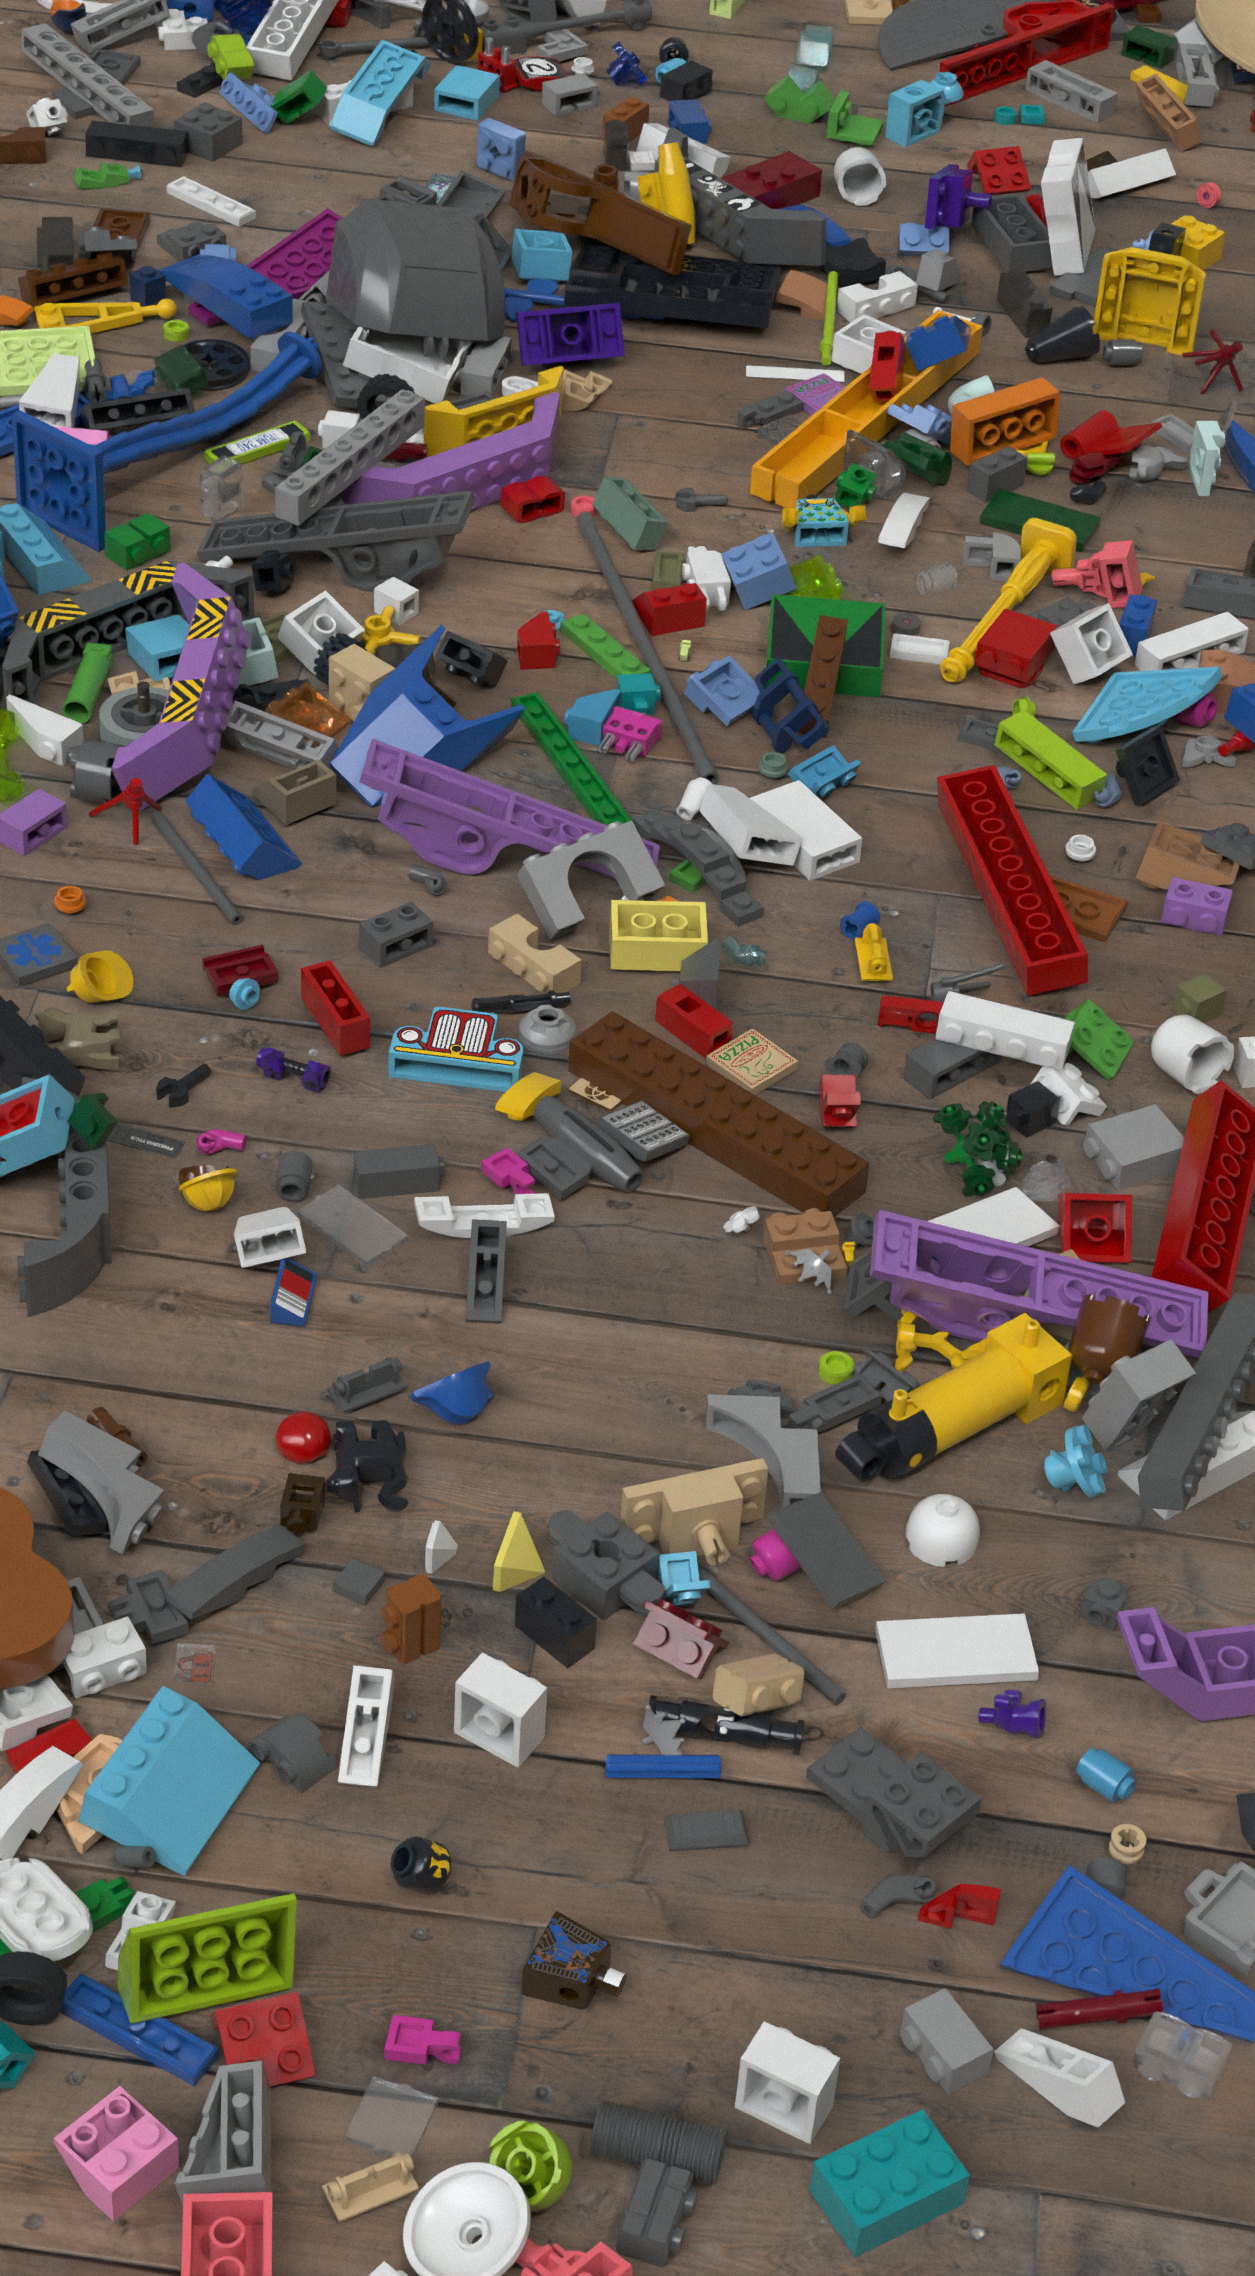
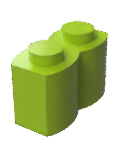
[207,34,254,80]

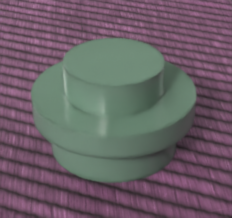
[758,752,788,779]

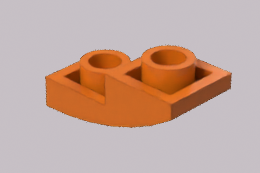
[0,295,34,327]

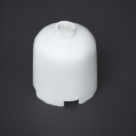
[834,147,886,206]
[1151,1014,1234,1094]

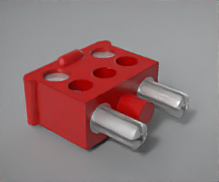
[477,37,518,93]

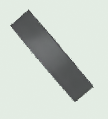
[165,1524,305,1619]

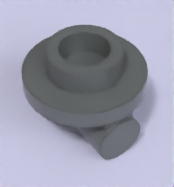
[844,1212,874,1248]

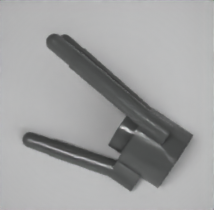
[930,963,1005,1002]

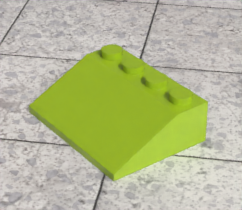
[118,1893,297,2024]

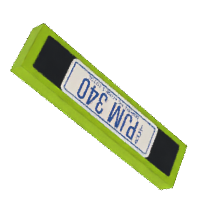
[204,420,310,472]

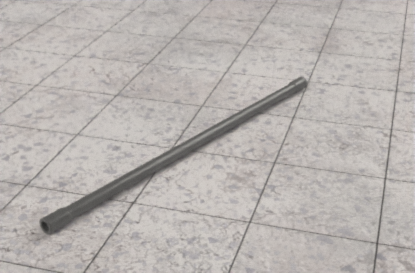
[576,512,719,785]

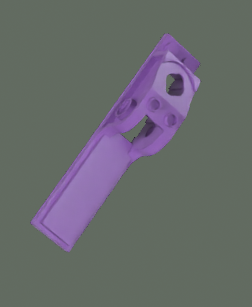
[359,739,660,879]
[870,1210,1208,1358]

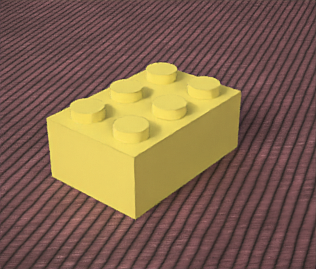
[609,900,708,971]

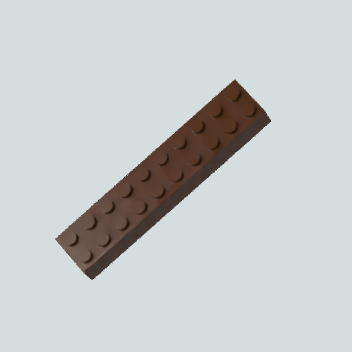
[568,1011,869,1218]

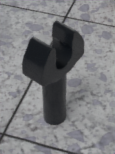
[156,1064,211,1108]

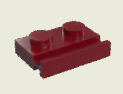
[202,944,279,996]

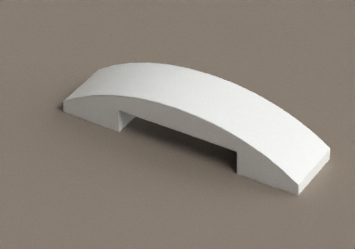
[414,1193,555,1238]

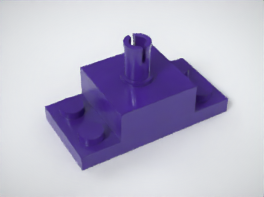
[925,164,992,229]
[516,303,625,366]

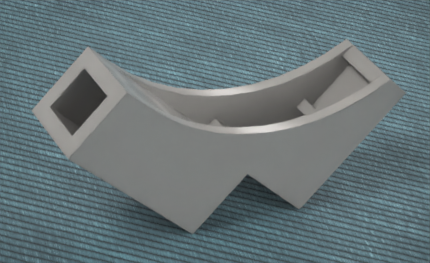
[705,1394,821,1508]
[38,1410,164,1554]

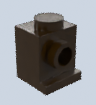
[280,1473,325,1533]

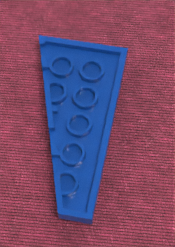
[1000,1865,1255,2044]

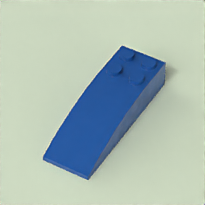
[158,255,293,339]

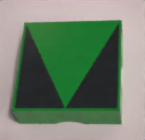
[766,594,886,698]

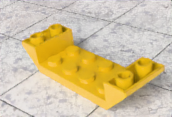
[423,366,564,457]

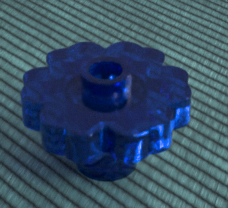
[606,41,648,85]

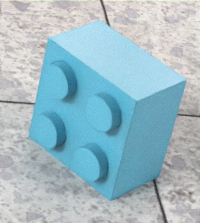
[511,229,572,283]

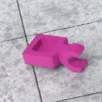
[481,1147,535,1194]
[384,2015,462,2065]

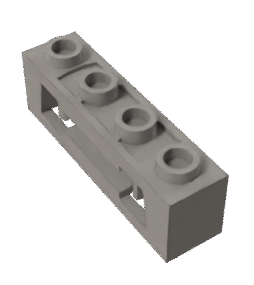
[71,0,170,54]
[1175,43,1219,107]
[1025,60,1118,123]
[223,701,338,773]

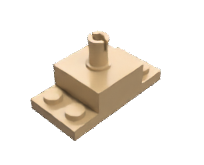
[620,1458,768,1566]

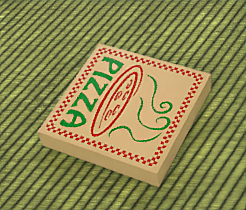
[706,1028,798,1095]

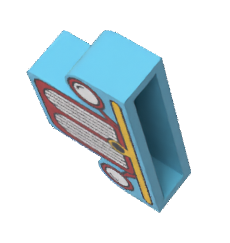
[388,1007,523,1092]

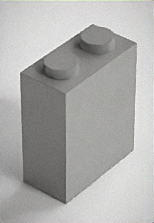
[1083,1104,1184,1190]

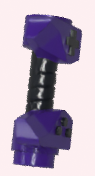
[256,1048,331,1093]

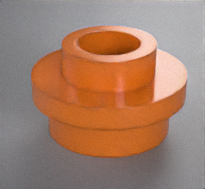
[54,885,86,914]

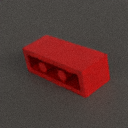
[301,960,370,1056]

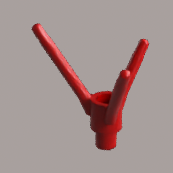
[89,778,162,845]

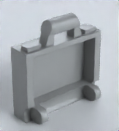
[1183,1861,1255,1977]

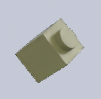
[1172,973,1227,1023]

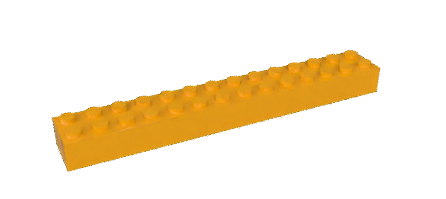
[750,310,983,509]

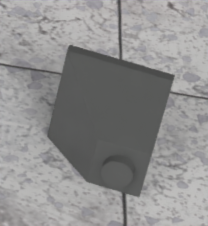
[673,939,722,1009]

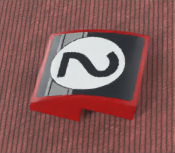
[513,56,568,91]

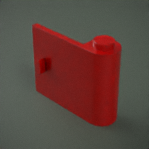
[1060,410,1162,460]

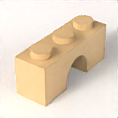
[488,913,582,994]

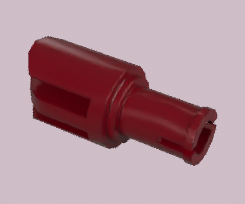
[1069,451,1123,483]

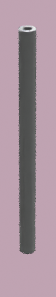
[151,811,243,925]
[697,1562,846,1705]

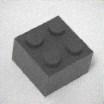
[174,103,243,162]

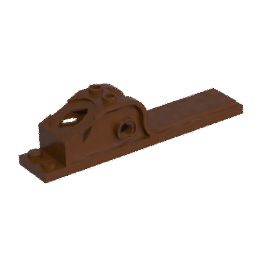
[509,151,692,275]

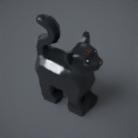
[325,1420,408,1512]

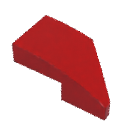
[918,1883,1002,1929]

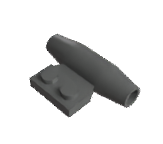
[516,1096,644,1200]

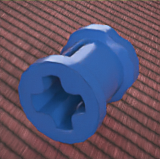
[840,901,881,941]

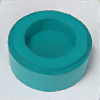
[993,106,1017,125]

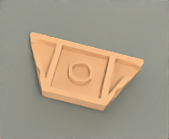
[56,1734,123,1854]

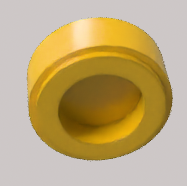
[1063,1376,1090,1413]

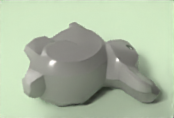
[1129,445,1188,482]

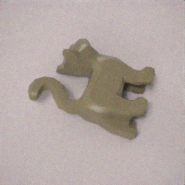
[35,1007,119,1071]

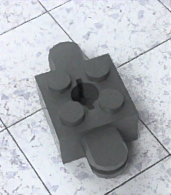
[547,1510,665,1621]

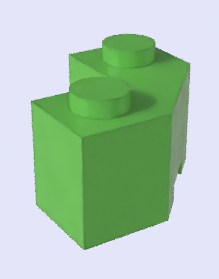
[764,74,835,123]

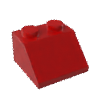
[632,583,707,636]
[1058,1193,1132,1263]

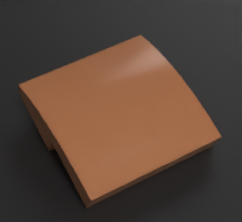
[777,269,838,321]

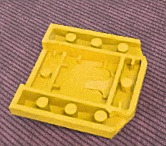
[1093,247,1206,356]

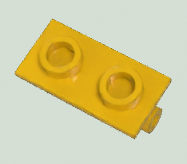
[855,923,893,981]

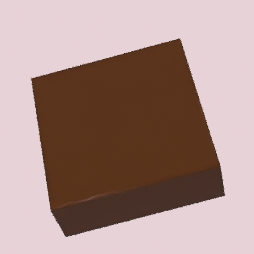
[1135,4,1162,23]

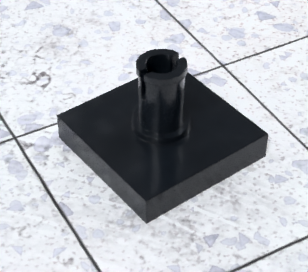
[1115,726,1180,805]

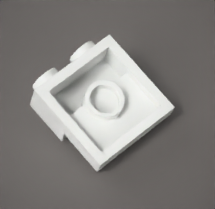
[156,9,208,50]
[0,1675,73,1752]

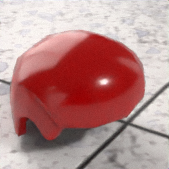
[276,1411,332,1464]

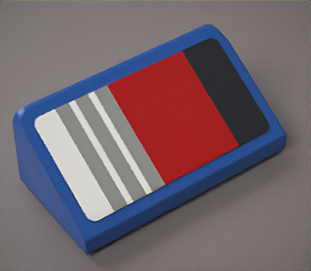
[270,1258,317,1326]

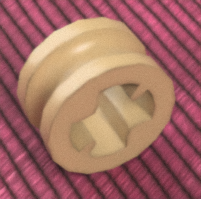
[1109,1824,1146,1865]

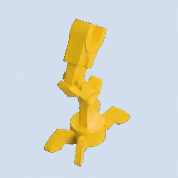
[894,1309,986,1372]

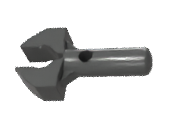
[675,488,728,512]

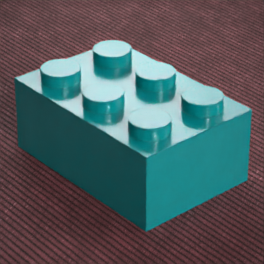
[809,2109,970,2258]

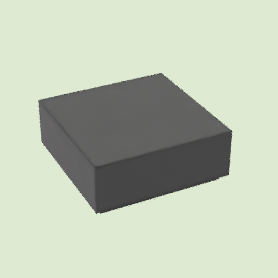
[333,1558,385,1606]

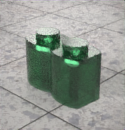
[153,344,209,395]

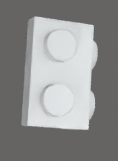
[1031,1063,1107,1126]
[62,1616,147,1698]

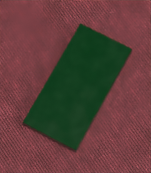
[979,489,1101,552]

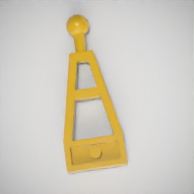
[34,298,177,334]

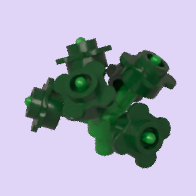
[933,1101,1022,1197]

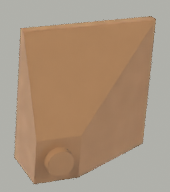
[1135,820,1240,889]

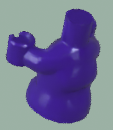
[979,1689,1046,1738]

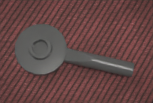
[885,265,950,304]

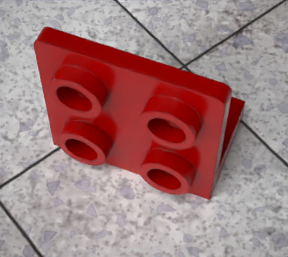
[967,146,1031,195]
[210,1991,315,2087]

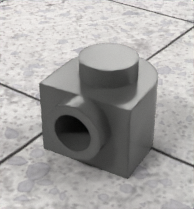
[1079,1578,1127,1631]

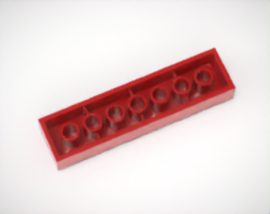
[1151,1080,1255,1313]

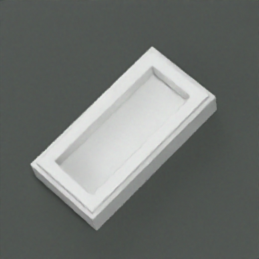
[889,634,950,664]

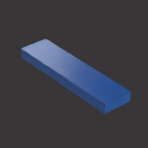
[60,1973,219,2087]

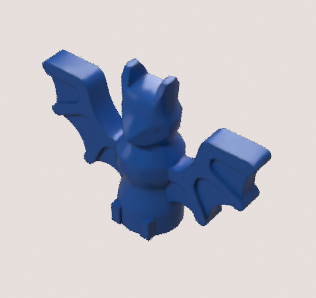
[81,369,156,402]

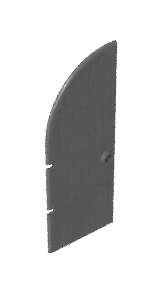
[878,0,1049,71]

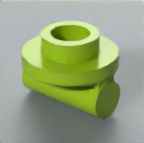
[1026,452,1055,476]

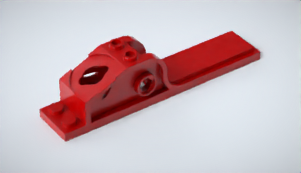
[939,0,1114,107]

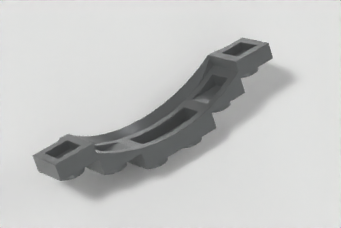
[633,809,764,927]

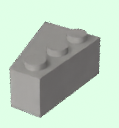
[1082,1339,1197,1452]
[175,2061,271,2206]

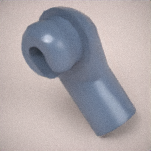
[997,767,1022,789]
[1094,774,1122,808]

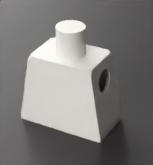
[234,1207,307,1268]

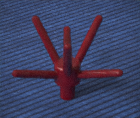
[1182,329,1243,394]

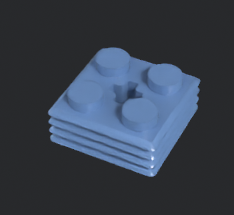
[476,118,526,181]

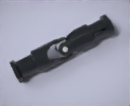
[649,1695,805,1755]

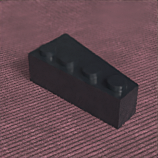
[0,995,86,1097]

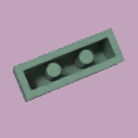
[592,476,669,552]

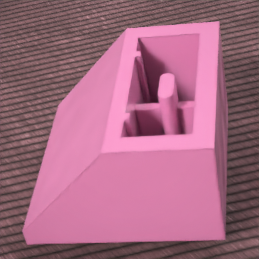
[54,2086,179,2222]

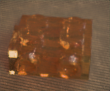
[263,682,350,747]

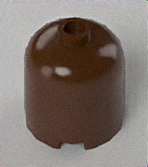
[1068,1294,1151,1385]

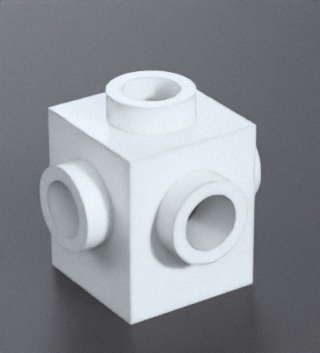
[26,98,67,136]

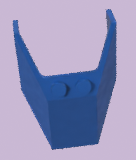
[329,624,525,808]

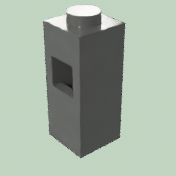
[354,1144,445,1199]

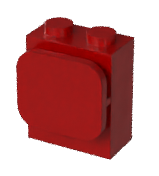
[974,608,1058,688]

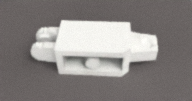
[682,546,731,612]

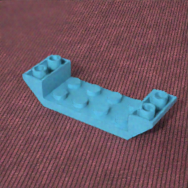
[330,40,432,147]

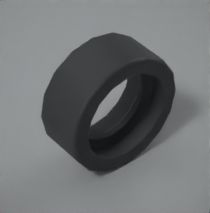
[0,1951,68,2026]

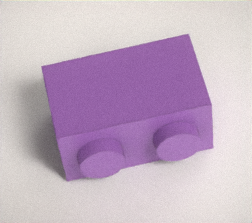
[0,789,68,856]

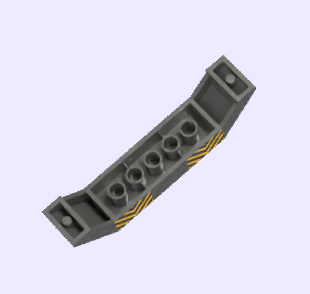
[2,561,254,718]

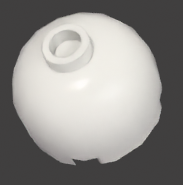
[905,1494,980,1567]

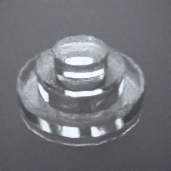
[1020,1161,1071,1202]

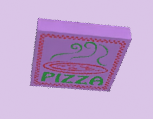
[784,373,845,415]

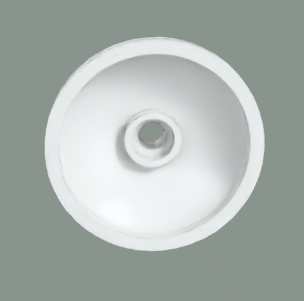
[403,2162,531,2276]

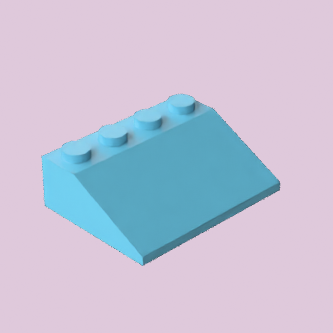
[79,1686,260,1876]

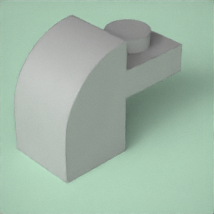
[962,532,1021,581]

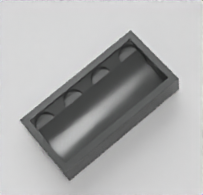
[436,171,506,218]
[1183,567,1255,619]

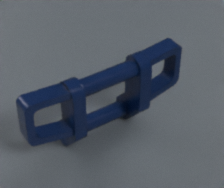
[753,658,830,754]

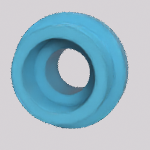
[230,978,260,1010]

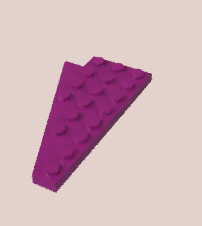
[189,208,344,326]

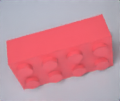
[181,2192,273,2276]

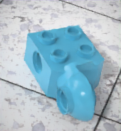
[885,72,964,148]

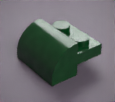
[883,431,952,484]

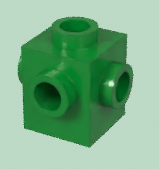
[834,463,877,509]

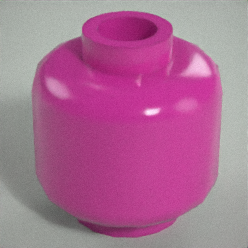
[1175,693,1217,727]
[750,1528,801,1581]

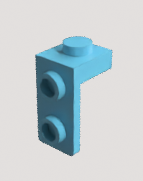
[658,1551,711,1606]

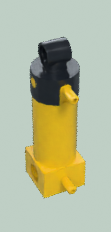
[835,1313,1072,1482]

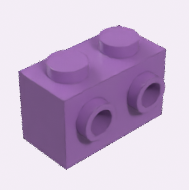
[1161,877,1233,936]

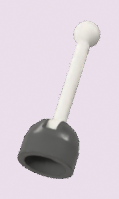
[933,307,992,336]

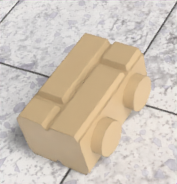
[713,1653,805,1716]

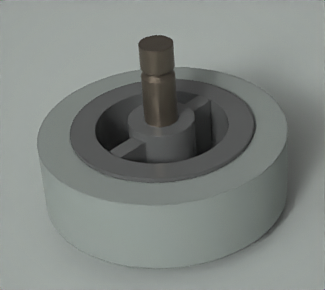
[99,681,169,747]

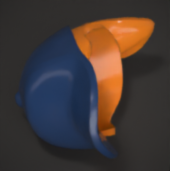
[50,0,87,34]

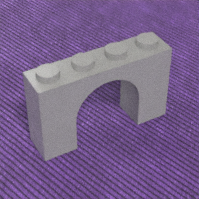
[517,820,666,940]

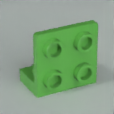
[827,90,884,146]
[1064,998,1134,1080]

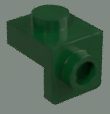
[67,1093,118,1149]

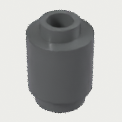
[1103,339,1143,366]
[276,1151,313,1202]

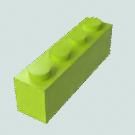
[994,710,1107,810]

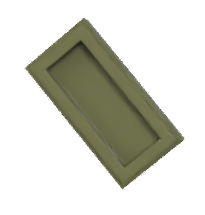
[652,551,684,591]

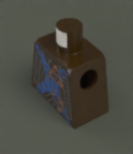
[521,1911,627,2010]

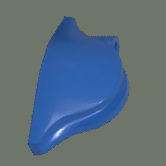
[409,1361,494,1425]

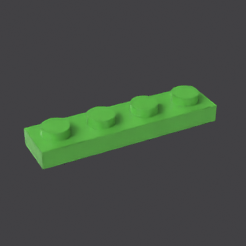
[560,614,651,680]

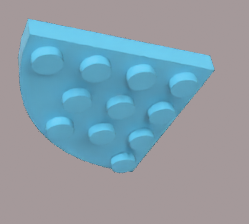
[1072,666,1223,744]

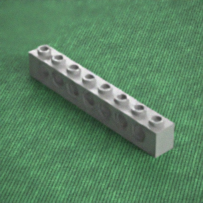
[21,23,154,127]
[275,389,425,526]

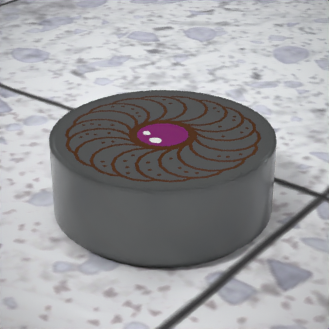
[892,613,921,636]

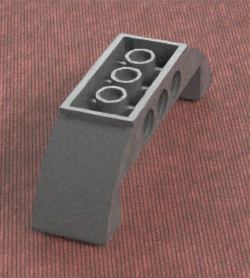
[17,1077,112,1317]

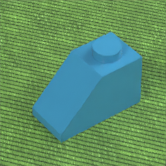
[564,689,621,746]

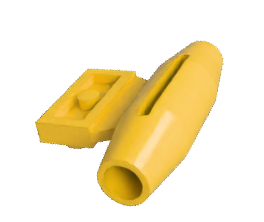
[637,142,695,244]

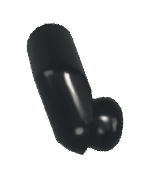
[1070,481,1107,504]

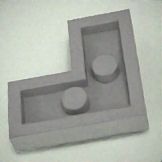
[537,29,588,62]

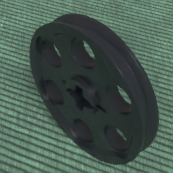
[422,0,479,64]
[170,339,249,391]

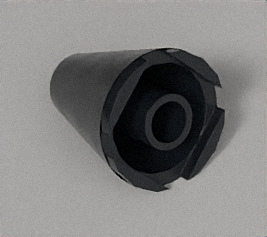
[1025,306,1100,363]

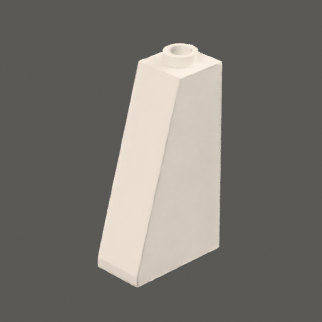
[19,353,81,428]
[699,784,803,866]

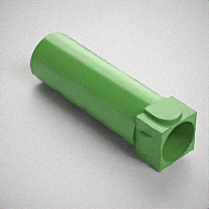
[62,642,114,723]

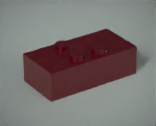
[721,151,822,209]

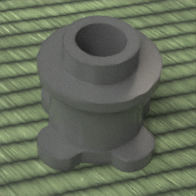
[825,1042,868,1077]

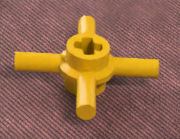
[361,606,421,655]

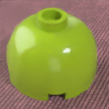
[484,2121,573,2212]

